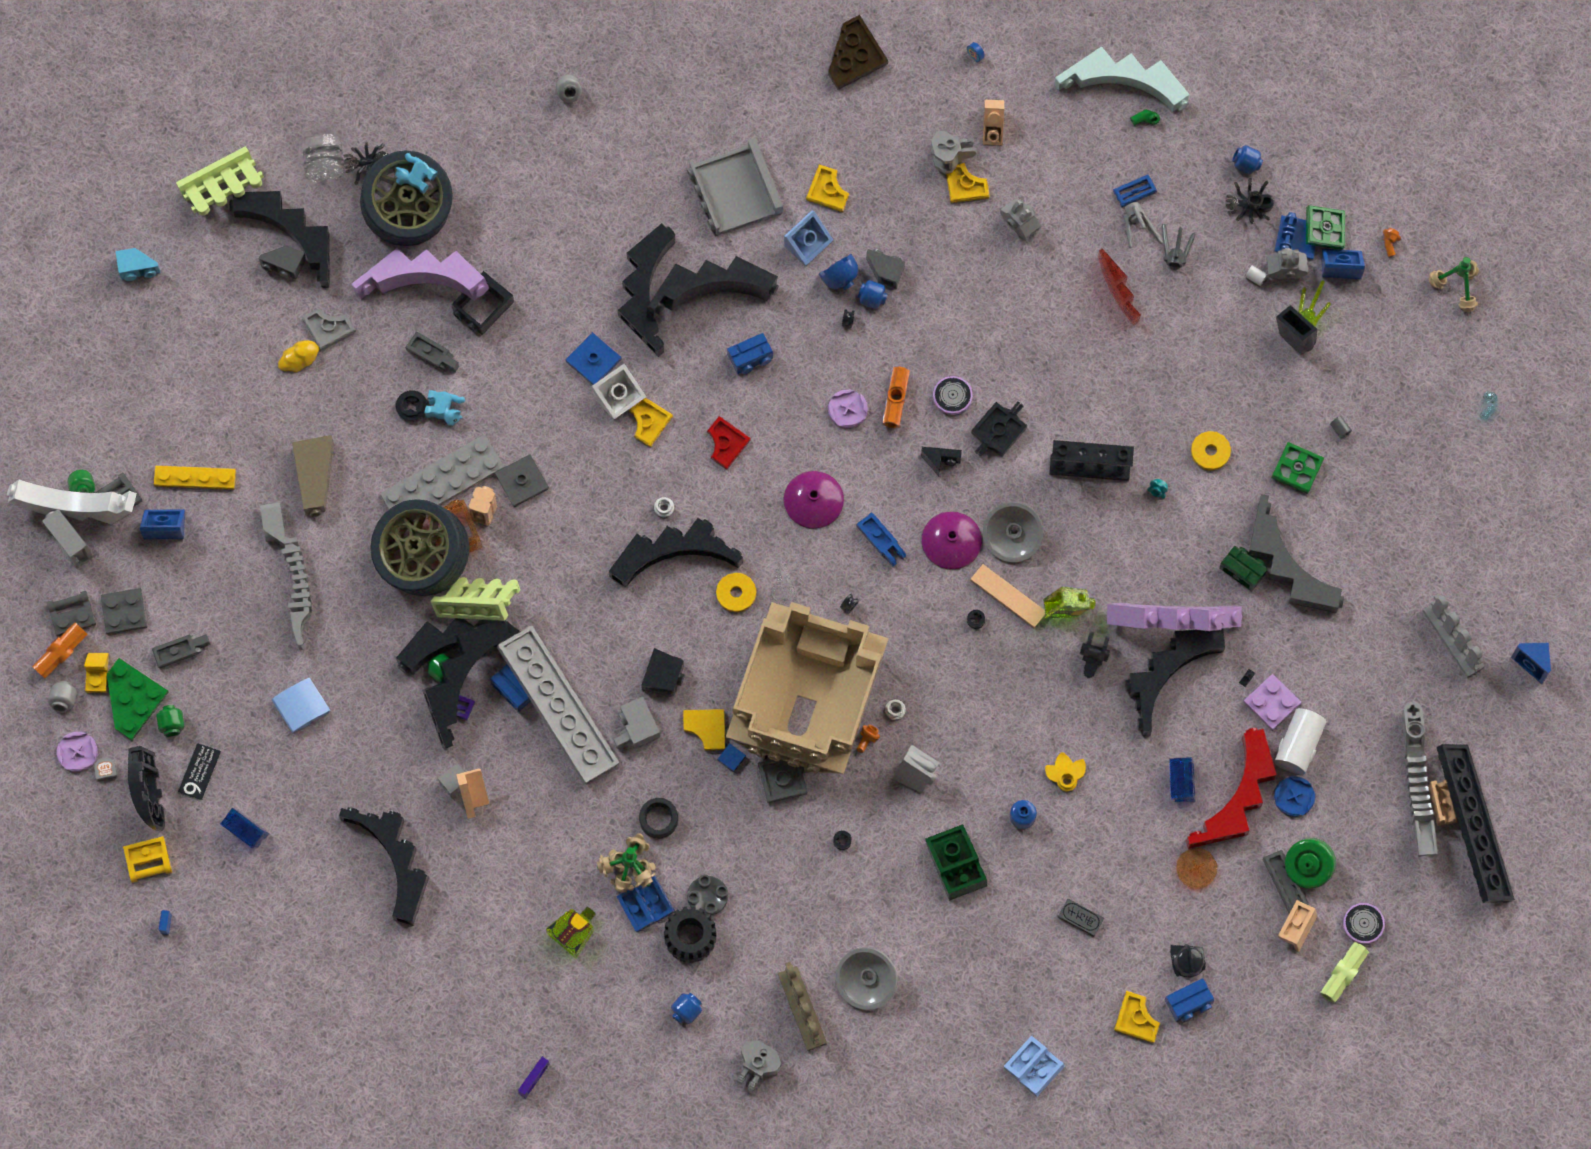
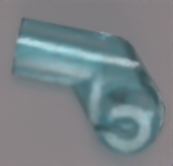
[1480,391,1498,421]

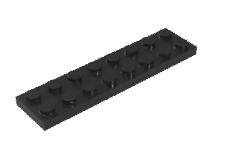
[1436,744,1515,903]

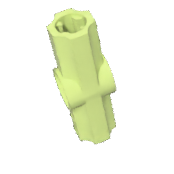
[1320,942,1369,1004]

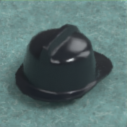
[1170,944,1206,978]

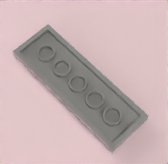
[380,435,505,509]

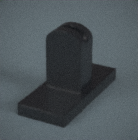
[1239,669,1255,687]

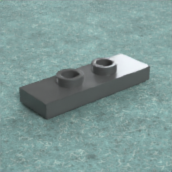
[1262,850,1309,914]

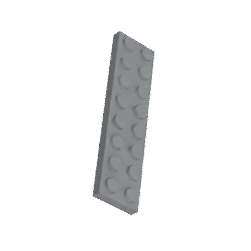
[497,626,619,784]

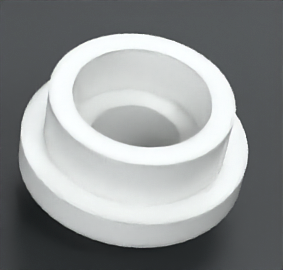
[654,497,674,517]
[885,700,906,720]

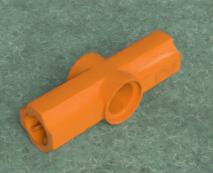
[882,366,910,428]
[32,622,88,678]

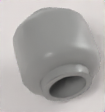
[556,74,582,103]
[48,681,77,713]

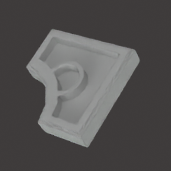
[302,308,356,351]

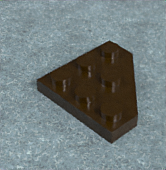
[828,15,889,90]

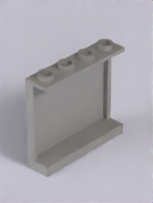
[687,138,783,236]

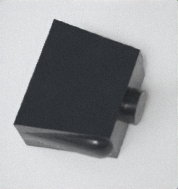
[1276,305,1317,355]
[641,648,685,697]

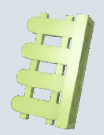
[176,146,264,216]
[431,577,520,621]

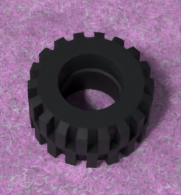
[664,906,716,963]

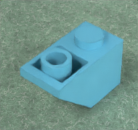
[115,248,161,281]

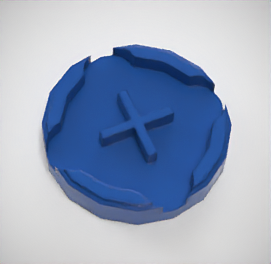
[1274,776,1315,817]

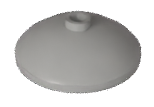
[983,502,1044,562]
[836,947,897,1010]

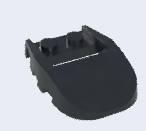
[128,746,165,831]

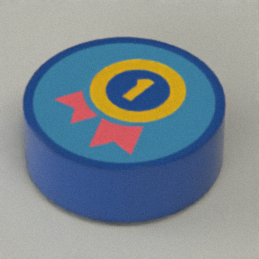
[967,42,985,62]

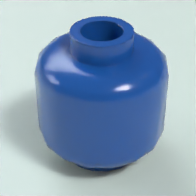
[1232,145,1263,174]
[857,280,888,309]
[1009,800,1037,829]
[671,993,702,1024]

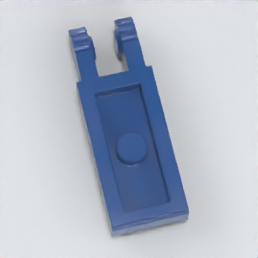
[856,512,906,566]

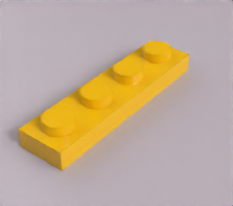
[154,466,236,490]

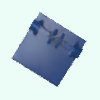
[1274,212,1316,259]

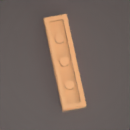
[970,564,1047,629]

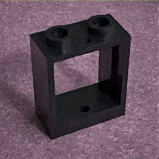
[452,271,514,335]

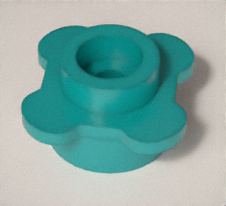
[1147,479,1168,499]

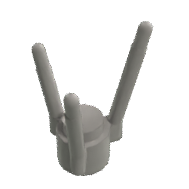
[1123,202,1163,248]

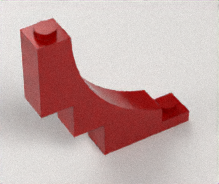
[1186,728,1276,849]

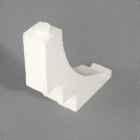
[7,480,137,524]

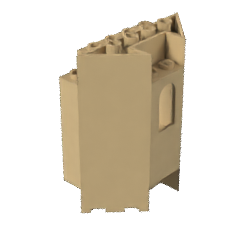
[726,602,889,774]

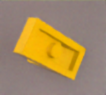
[84,653,109,693]

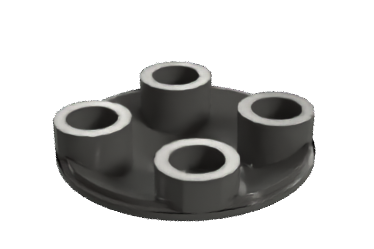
[687,875,728,915]

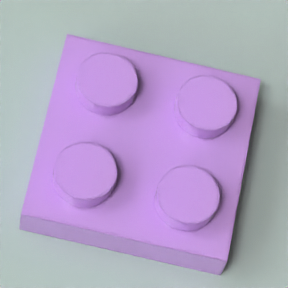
[1243,674,1301,730]

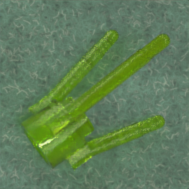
[1298,280,1331,327]

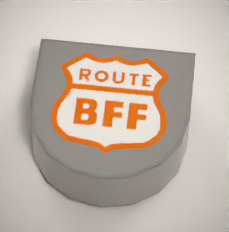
[95,758,117,781]

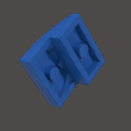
[616,876,675,932]

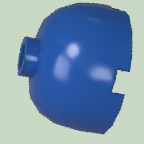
[818,254,858,290]

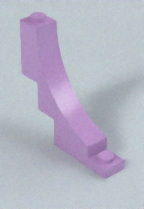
[351,248,489,301]

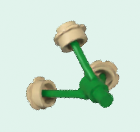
[1429,257,1479,312]

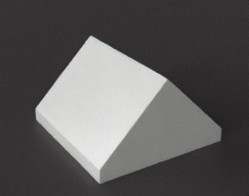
[591,364,646,419]

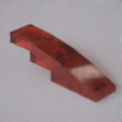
[1098,248,1141,326]

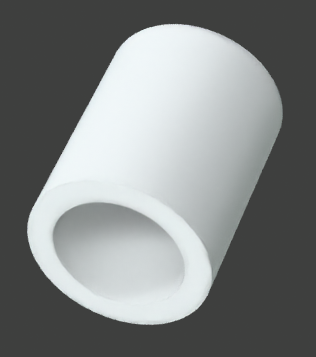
[1245,265,1268,286]

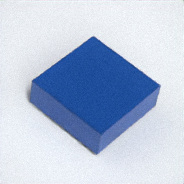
[717,743,746,772]
[158,910,172,935]

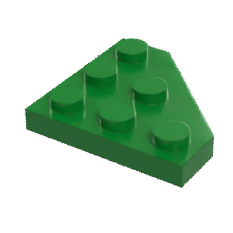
[107,658,169,741]

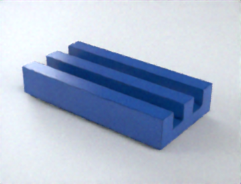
[1113,174,1157,207]

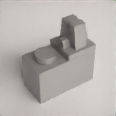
[614,696,660,749]

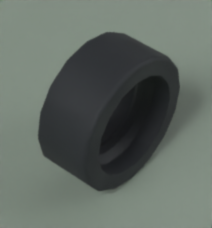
[639,798,678,839]

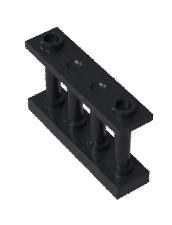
[1049,440,1134,481]

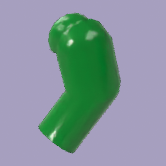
[1130,109,1160,126]

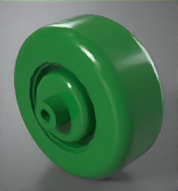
[1285,838,1336,889]

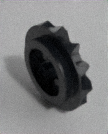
[395,390,428,422]

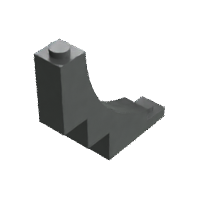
[1249,494,1344,613]

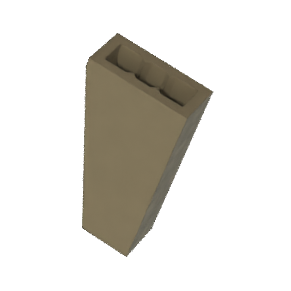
[292,435,334,517]

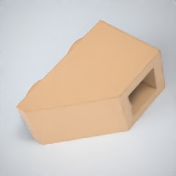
[983,100,1004,145]

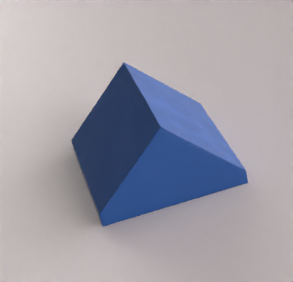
[1322,249,1365,279]
[140,509,185,540]
[1511,643,1551,684]

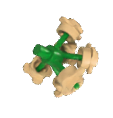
[597,833,656,892]

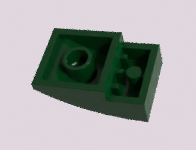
[925,824,988,901]

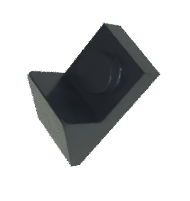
[921,446,962,477]

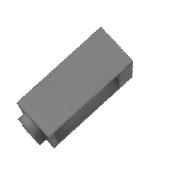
[42,509,93,569]

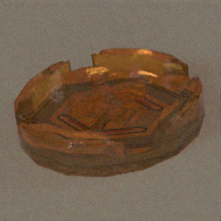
[1176,848,1217,889]

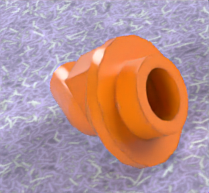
[1383,228,1401,257]
[856,724,880,753]

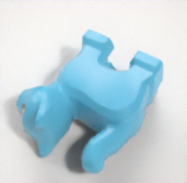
[395,153,438,194]
[425,390,465,426]

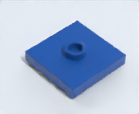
[565,332,622,385]

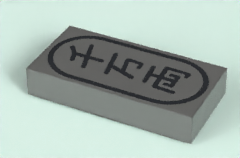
[1058,898,1104,937]

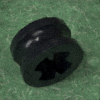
[842,309,855,328]
[840,594,859,614]
[967,610,985,629]
[833,830,852,850]

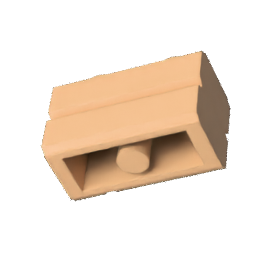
[468,486,497,526]

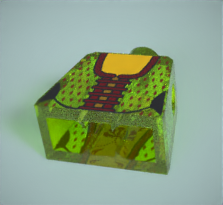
[1043,586,1096,618]
[546,906,596,958]

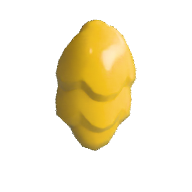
[278,340,319,373]

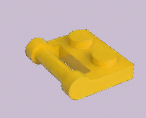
[123,836,172,883]

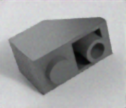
[258,245,306,280]
[866,249,905,289]

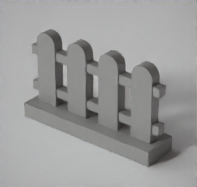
[1423,594,1485,678]

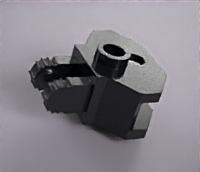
[1080,631,1110,679]

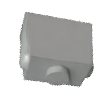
[892,745,939,793]

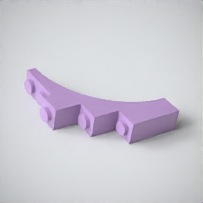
[1107,603,1242,631]

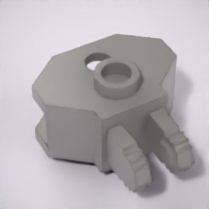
[931,130,977,174]
[1000,198,1041,241]
[1266,248,1308,279]
[736,1041,781,1092]

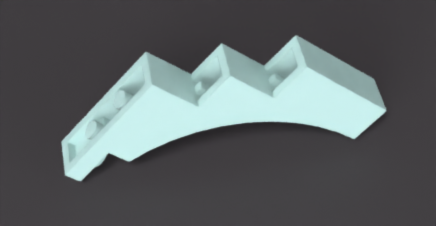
[1054,46,1190,112]

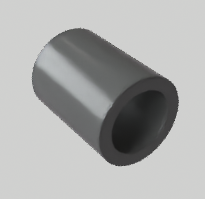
[1330,416,1352,439]

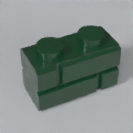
[1219,546,1267,592]

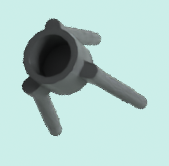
[1162,224,1196,268]

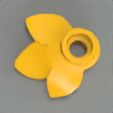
[1045,752,1086,792]

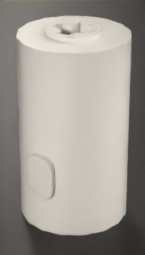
[1274,708,1327,775]

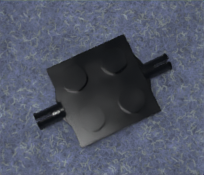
[971,401,1027,457]

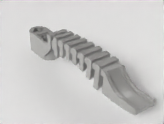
[260,502,312,650]
[1401,702,1438,857]

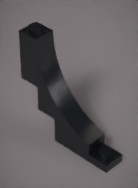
[229,191,330,288]
[618,223,675,357]
[646,256,779,320]
[396,618,521,675]
[422,620,511,749]

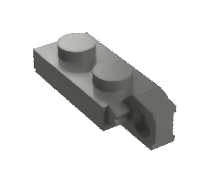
[405,332,460,372]
[152,634,211,669]

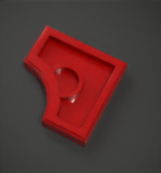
[707,416,751,470]

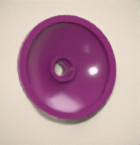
[784,471,844,529]
[922,512,982,569]

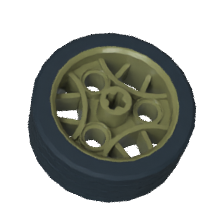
[360,150,453,246]
[370,499,470,596]

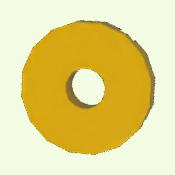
[1191,431,1231,471]
[716,572,756,612]

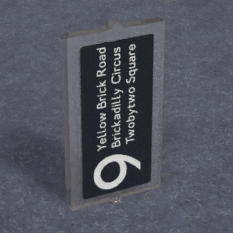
[173,739,226,805]

